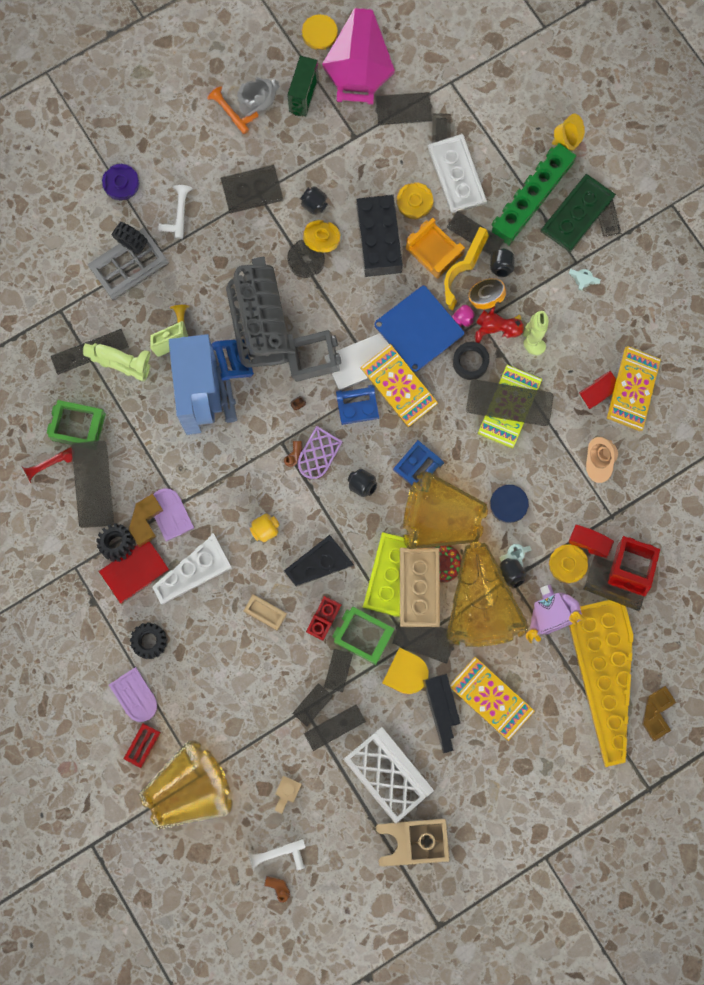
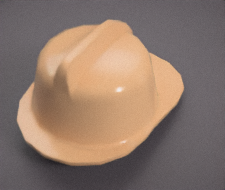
[586,437,618,483]

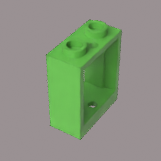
[47,400,106,450]
[332,606,394,665]

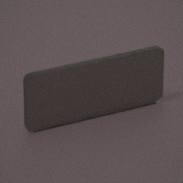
[466,379,554,426]
[71,441,114,528]

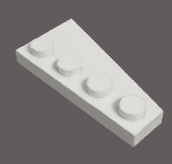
[152,533,232,605]

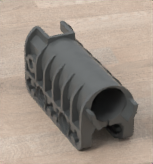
[226,256,296,367]

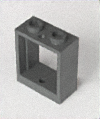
[287,330,342,382]

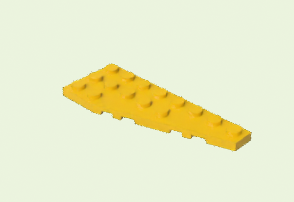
[569,597,634,767]

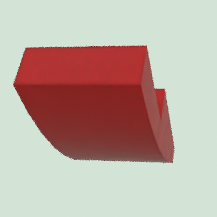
[579,370,616,410]
[569,524,614,558]
[306,596,342,641]

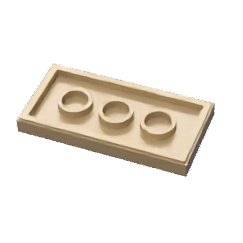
[400,548,440,627]

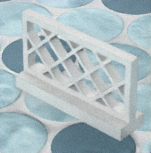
[343,727,434,824]

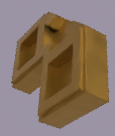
[129,493,163,547]
[642,686,677,741]

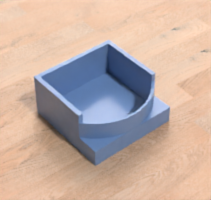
[169,334,222,435]

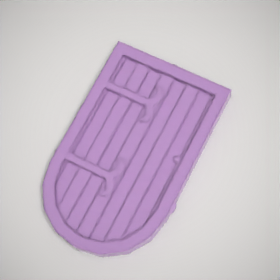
[153,488,194,542]
[109,667,157,722]

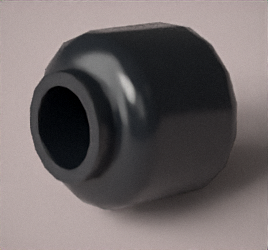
[300,186,328,214]
[490,248,515,277]
[348,469,378,497]
[497,558,526,589]

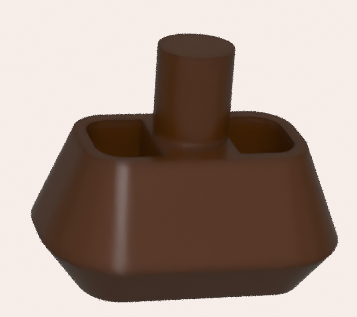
[290,396,306,410]

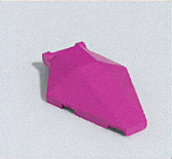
[322,8,395,105]

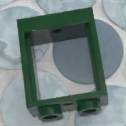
[287,55,319,117]

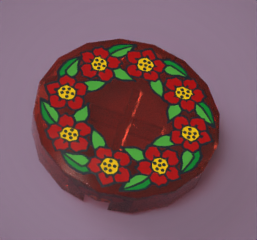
[431,544,462,583]

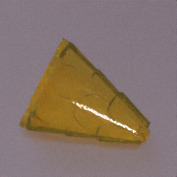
[447,542,528,647]

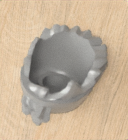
[237,77,280,116]

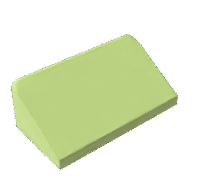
[150,321,188,357]

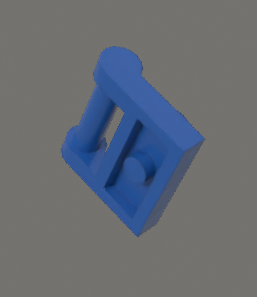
[212,339,254,381]
[336,385,379,425]
[393,440,444,492]

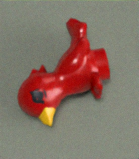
[474,306,524,343]

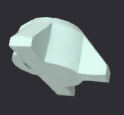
[569,269,601,290]
[499,544,532,567]

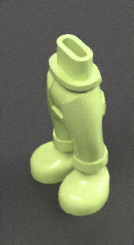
[523,311,549,355]
[83,343,151,382]

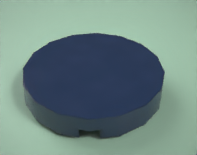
[490,485,529,523]

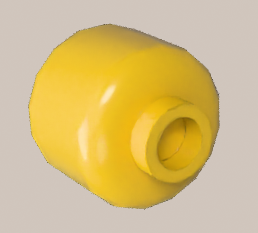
[250,513,280,542]

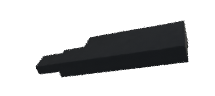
[423,674,461,753]

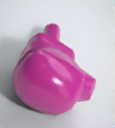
[451,305,475,327]

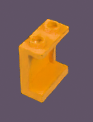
[406,218,465,279]

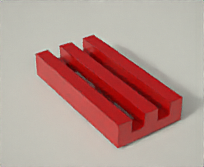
[123,723,161,769]

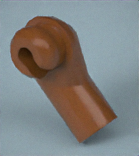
[284,441,303,467]
[264,876,290,903]

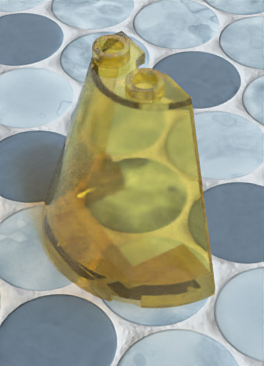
[403,471,488,549]
[139,740,233,830]

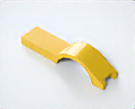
[444,227,489,311]

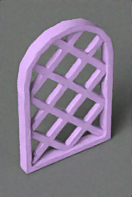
[297,426,342,479]

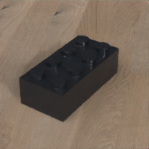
[356,194,403,277]

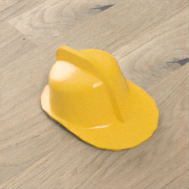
[552,114,585,151]

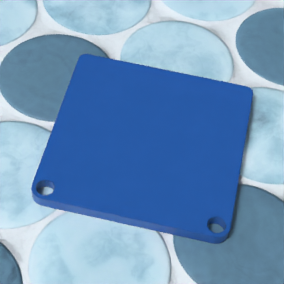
[374,285,464,372]

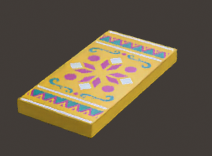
[360,344,438,427]
[607,346,661,431]
[450,657,534,741]

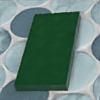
[540,174,616,253]

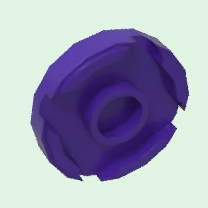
[102,164,140,201]

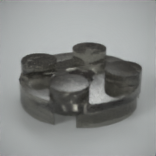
[287,240,325,278]

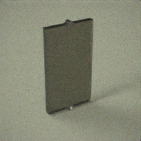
[375,92,433,125]
[392,623,458,664]

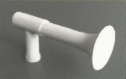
[158,185,192,239]
[248,839,306,872]

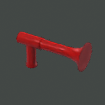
[21,446,76,483]

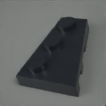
[284,535,354,587]

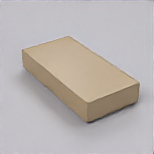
[243,594,287,631]

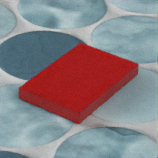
[99,541,170,604]

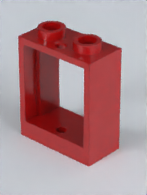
[608,536,661,597]

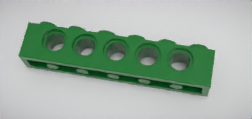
[491,143,577,246]

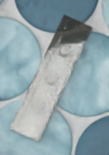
[50,329,129,375]

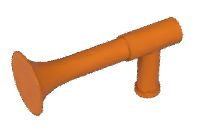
[207,86,259,134]

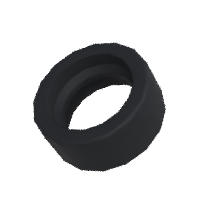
[453,342,490,380]

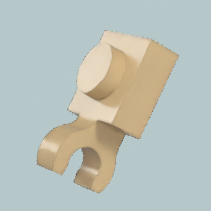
[275,776,302,814]

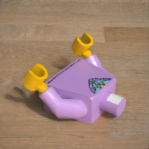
[526,585,585,643]

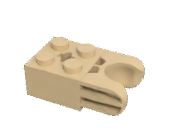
[376,819,450,867]

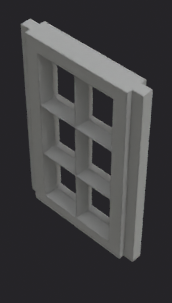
[87,228,169,300]

